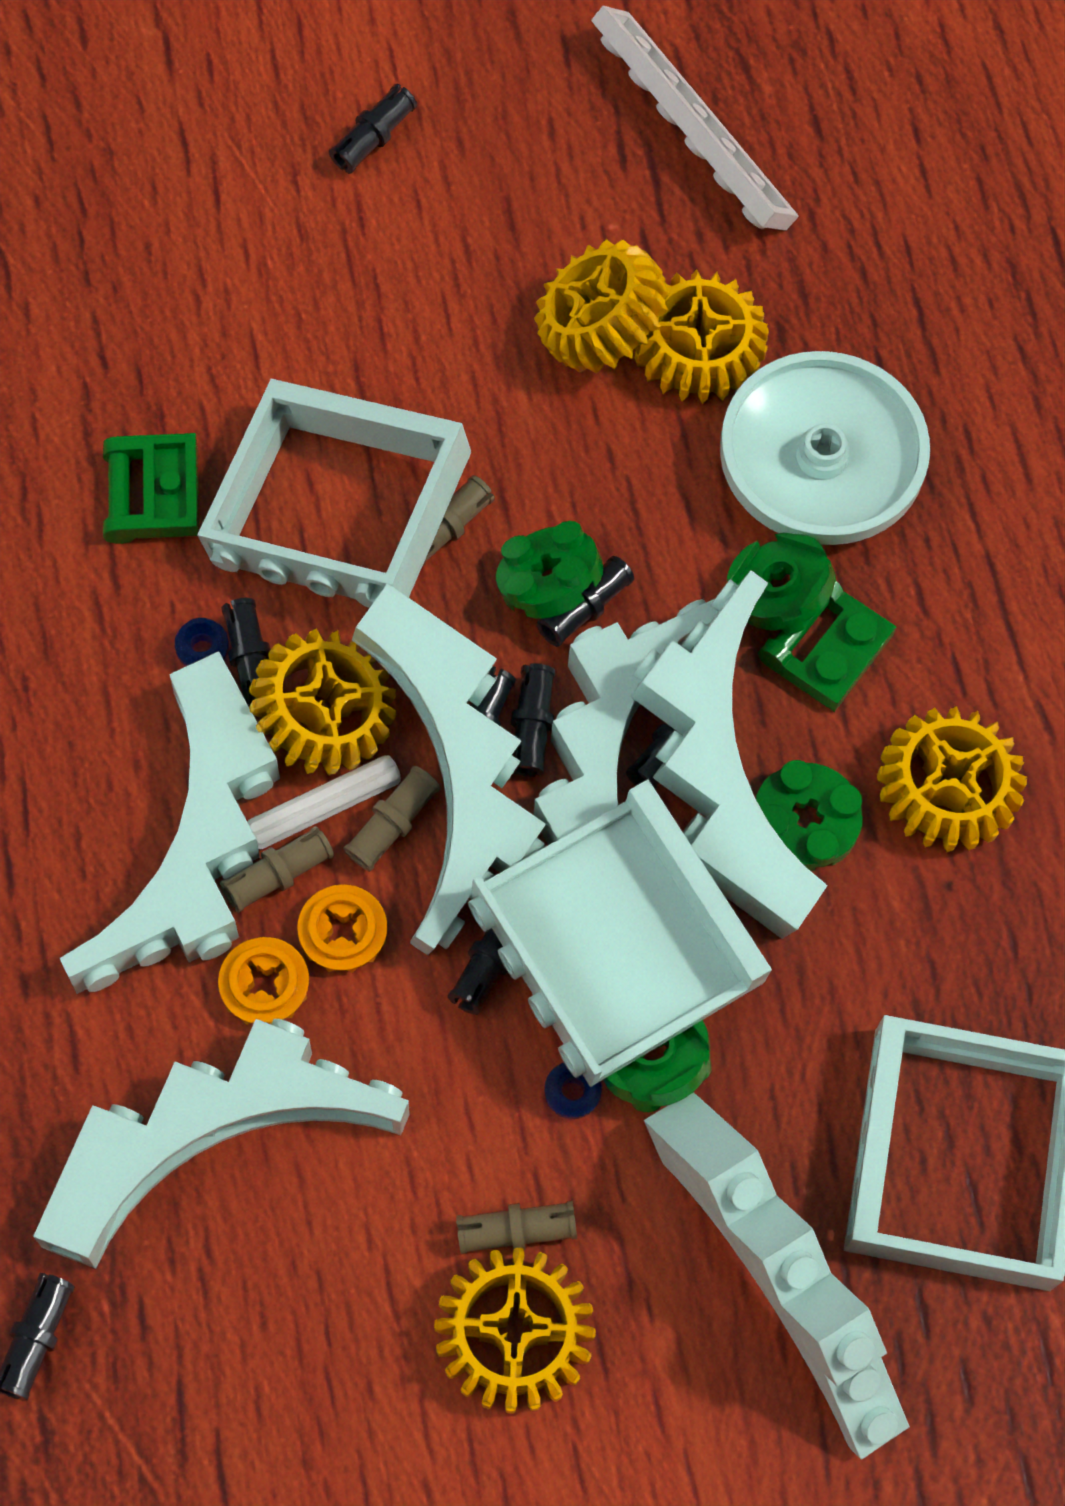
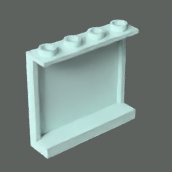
[468,780,772,1087]

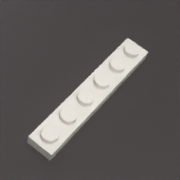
[591,6,799,230]

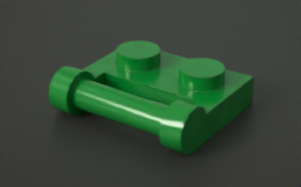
[103,433,199,544]
[758,581,897,712]

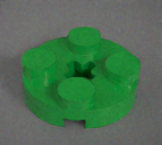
[496,521,603,619]
[727,532,836,634]
[755,760,863,871]
[603,1020,711,1112]

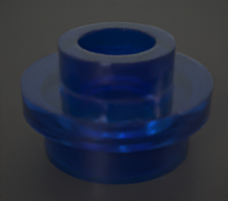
[175,618,229,666]
[544,1063,602,1119]

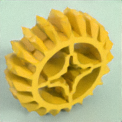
[534,239,670,373]
[635,269,769,404]
[249,628,396,776]
[877,706,1027,852]
[434,1248,596,1414]

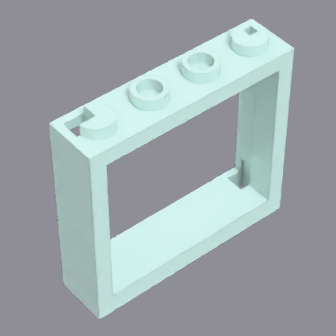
[197,379,471,608]
[844,1015,1065,1291]

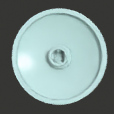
[720,351,930,545]

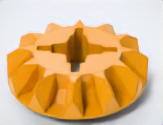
[297,884,387,973]
[218,937,309,1025]

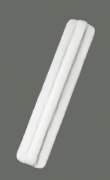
[247,755,401,849]

